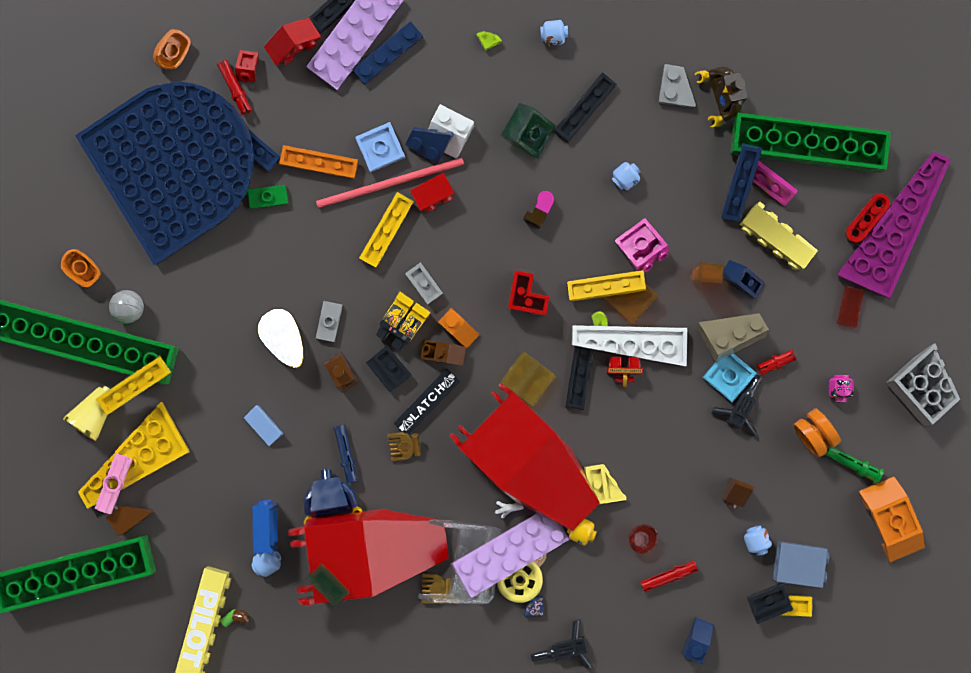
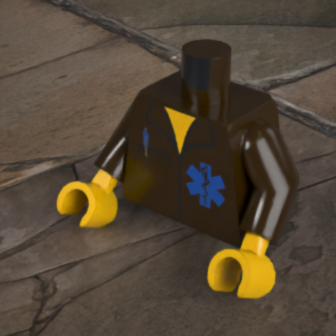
[695,66,748,127]

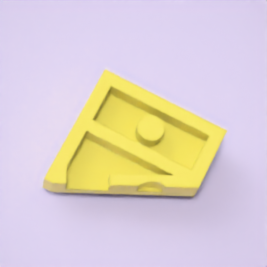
[584,464,627,504]

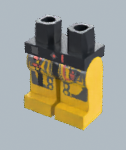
[376,292,431,351]

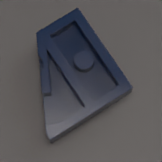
[405,127,454,164]

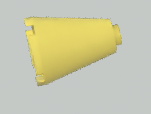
[63,386,110,441]

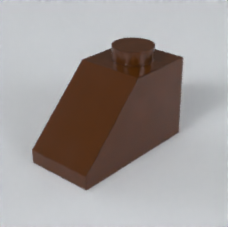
[722,478,755,509]
[106,505,154,536]

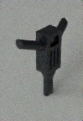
[711,374,763,437]
[530,619,593,669]

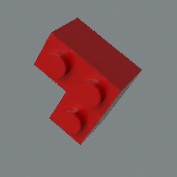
[264,18,321,66]
[508,270,550,316]

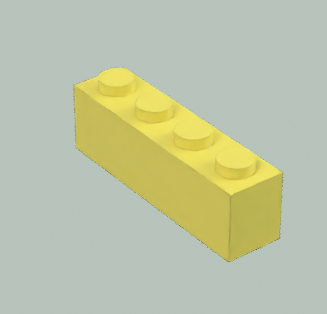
[739,202,818,271]

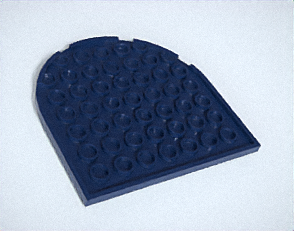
[75,82,254,265]

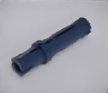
[333,425,359,483]

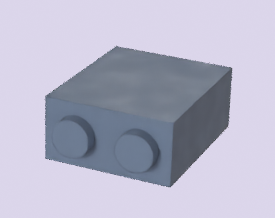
[773,541,829,588]

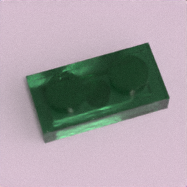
[307,564,350,606]

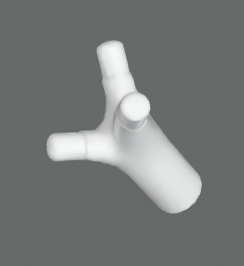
[495,501,524,519]

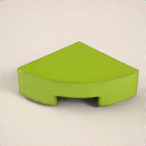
[476,31,502,52]

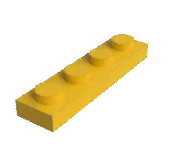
[359,192,414,268]
[567,270,646,302]
[96,356,171,415]

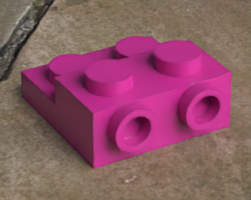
[614,218,669,272]

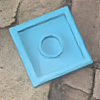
[702,353,757,403]

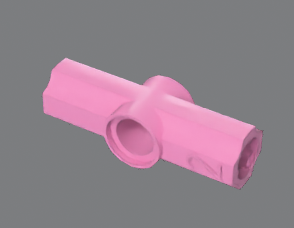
[95,453,132,514]

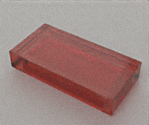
[836,286,865,328]

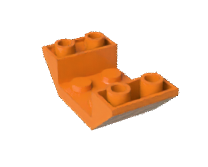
[858,476,925,563]

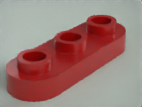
[845,194,890,243]

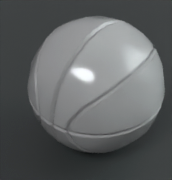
[109,290,144,324]

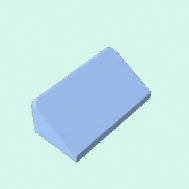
[244,405,284,446]

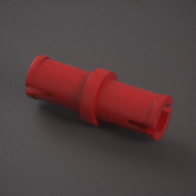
[757,349,797,376]

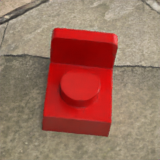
[235,50,259,82]

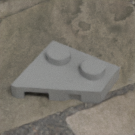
[658,64,696,108]

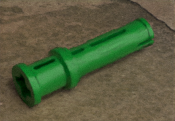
[825,447,884,485]

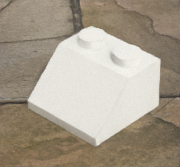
[428,104,474,159]

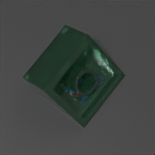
[501,103,556,159]

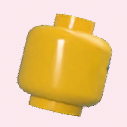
[567,519,597,545]

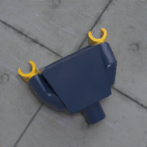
[303,469,363,525]

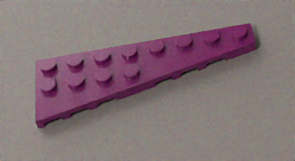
[837,152,951,299]

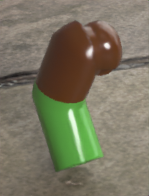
[220,609,250,627]

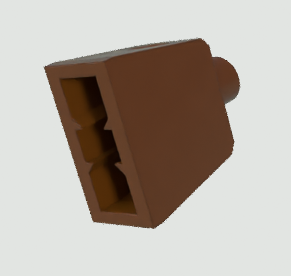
[324,352,359,393]

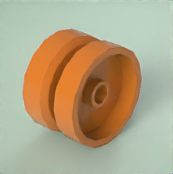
[793,408,841,458]

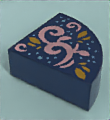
[524,595,544,616]

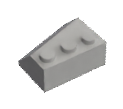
[886,343,960,426]

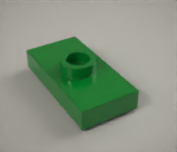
[248,185,289,209]

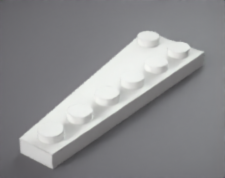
[572,326,687,366]

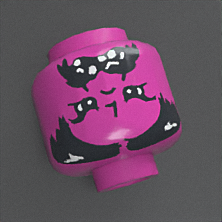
[829,375,854,402]

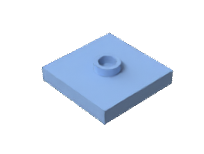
[355,122,405,173]

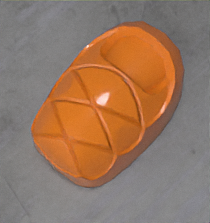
[153,29,191,69]
[61,249,101,287]

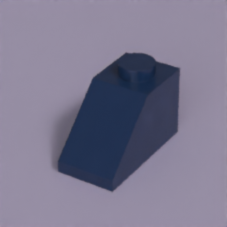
[720,260,765,299]
[681,617,714,664]

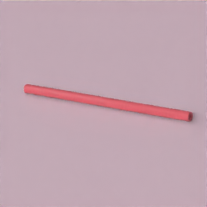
[316,157,464,208]

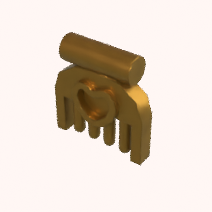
[388,432,421,461]
[421,574,453,604]

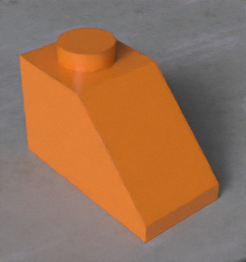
[438,308,480,349]

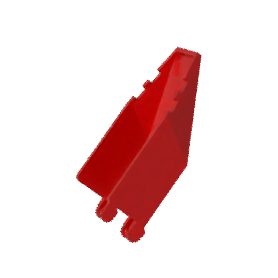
[450,383,600,531]
[289,509,449,605]

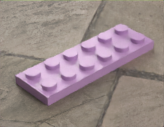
[306,0,404,90]
[451,513,569,598]

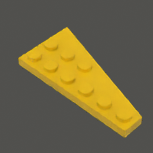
[78,402,190,509]

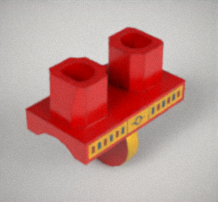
[606,357,643,388]

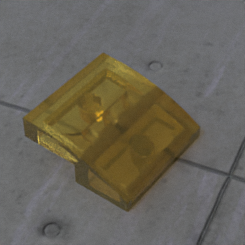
[501,351,556,406]

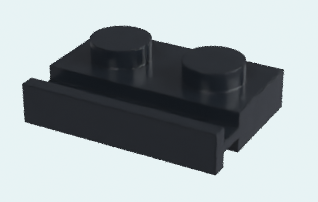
[366,345,412,392]
[746,582,793,624]

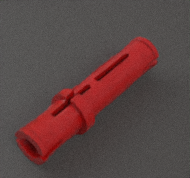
[217,59,252,116]
[640,560,699,593]

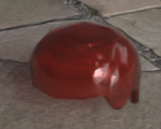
[628,524,658,554]

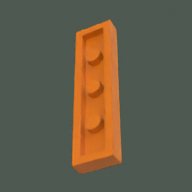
[279,145,358,179]

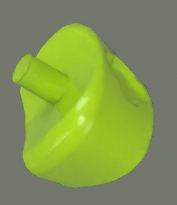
[592,311,608,326]

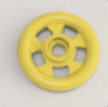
[497,562,543,603]

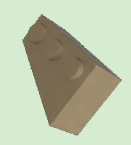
[697,313,769,362]

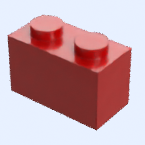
[410,173,455,213]

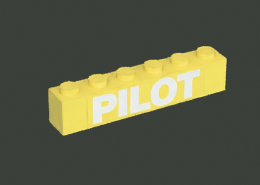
[175,566,231,673]

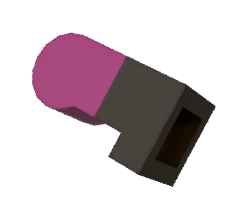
[523,191,554,228]

